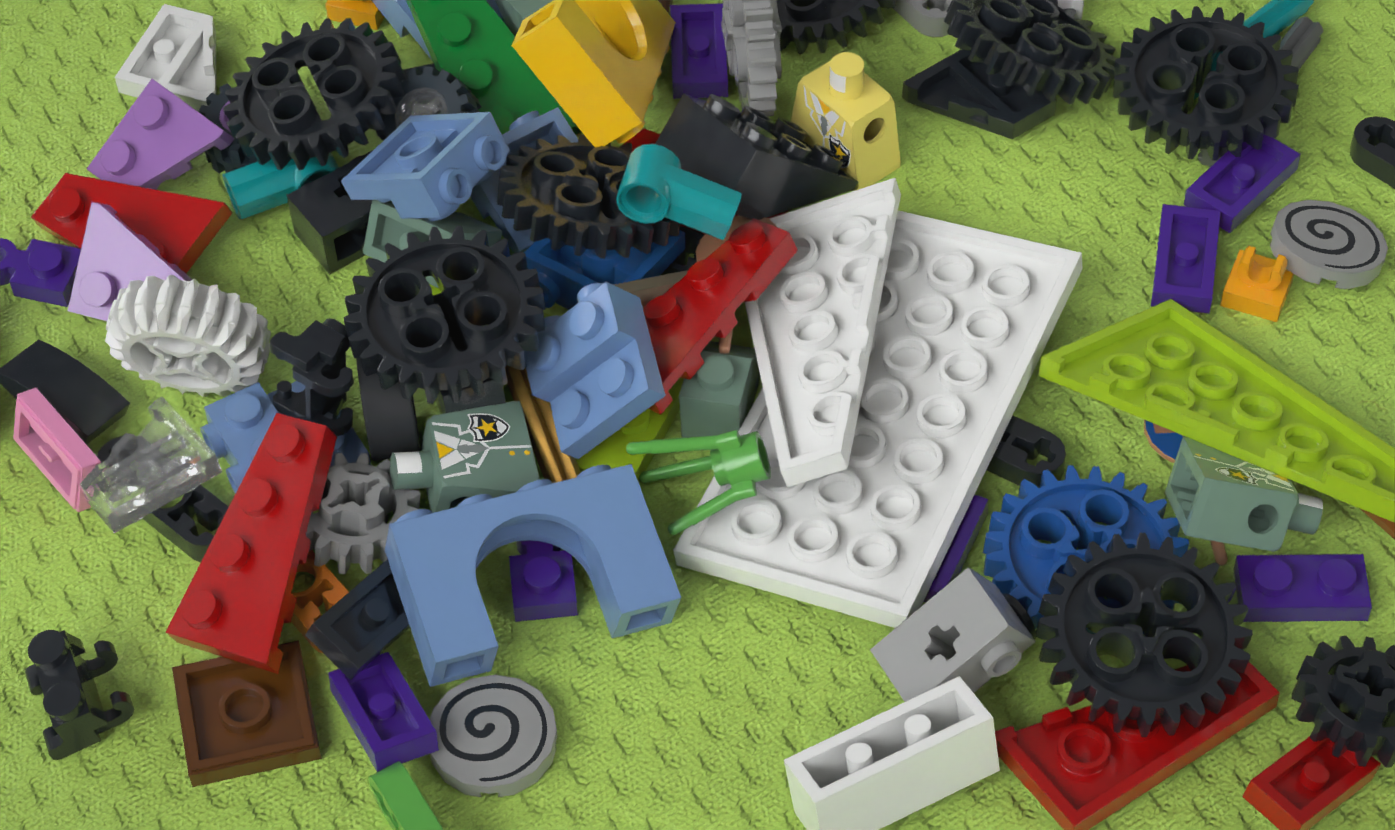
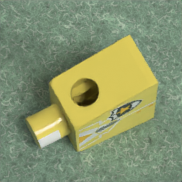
[791,52,901,191]

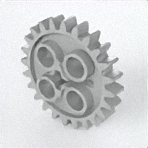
[721,0,782,117]

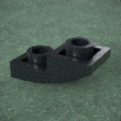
[0,339,130,445]

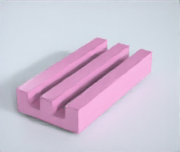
[13,388,101,512]

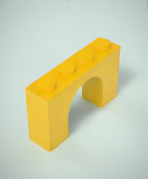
[512,0,676,148]

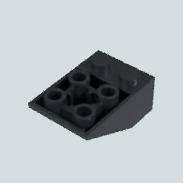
[655,93,858,220]

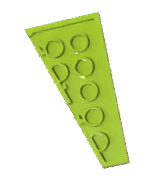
[1038,299,1395,523]

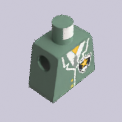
[390,401,540,513]
[1165,436,1323,552]

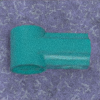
[616,144,742,240]
[222,153,339,219]

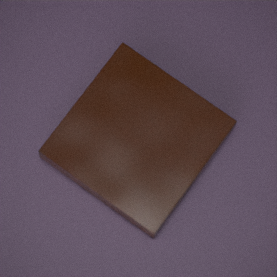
[172,640,322,787]

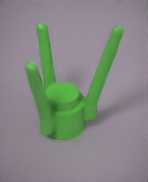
[626,430,771,535]

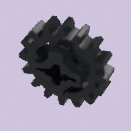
[1292,636,1395,768]

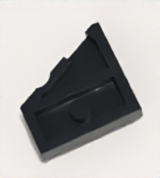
[902,49,1057,139]

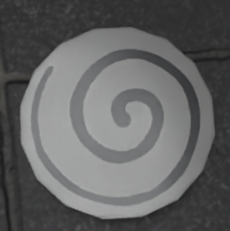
[1270,200,1388,289]
[430,674,558,797]

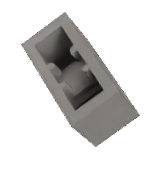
[870,567,1036,702]

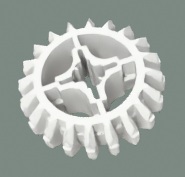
[105,275,271,397]

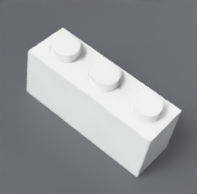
[784,676,1000,830]

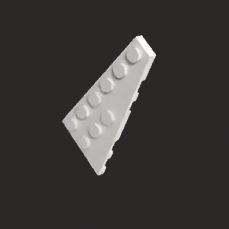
[745,178,901,487]

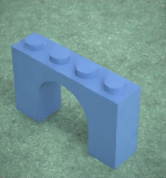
[385,464,681,687]

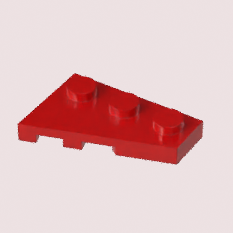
[31,173,233,274]

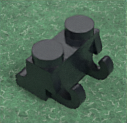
[270,318,354,436]
[25,630,134,760]

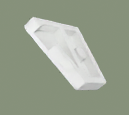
[115,4,216,112]

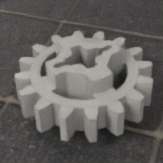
[306,453,420,574]

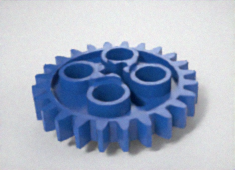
[983,465,1190,635]

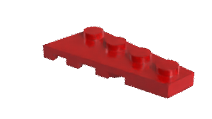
[643,218,798,415]
[165,413,337,674]
[995,662,1280,830]

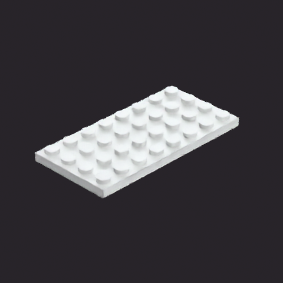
[673,211,1083,628]

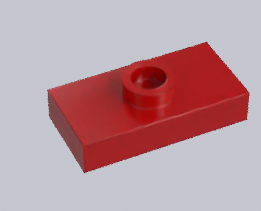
[1242,736,1381,830]

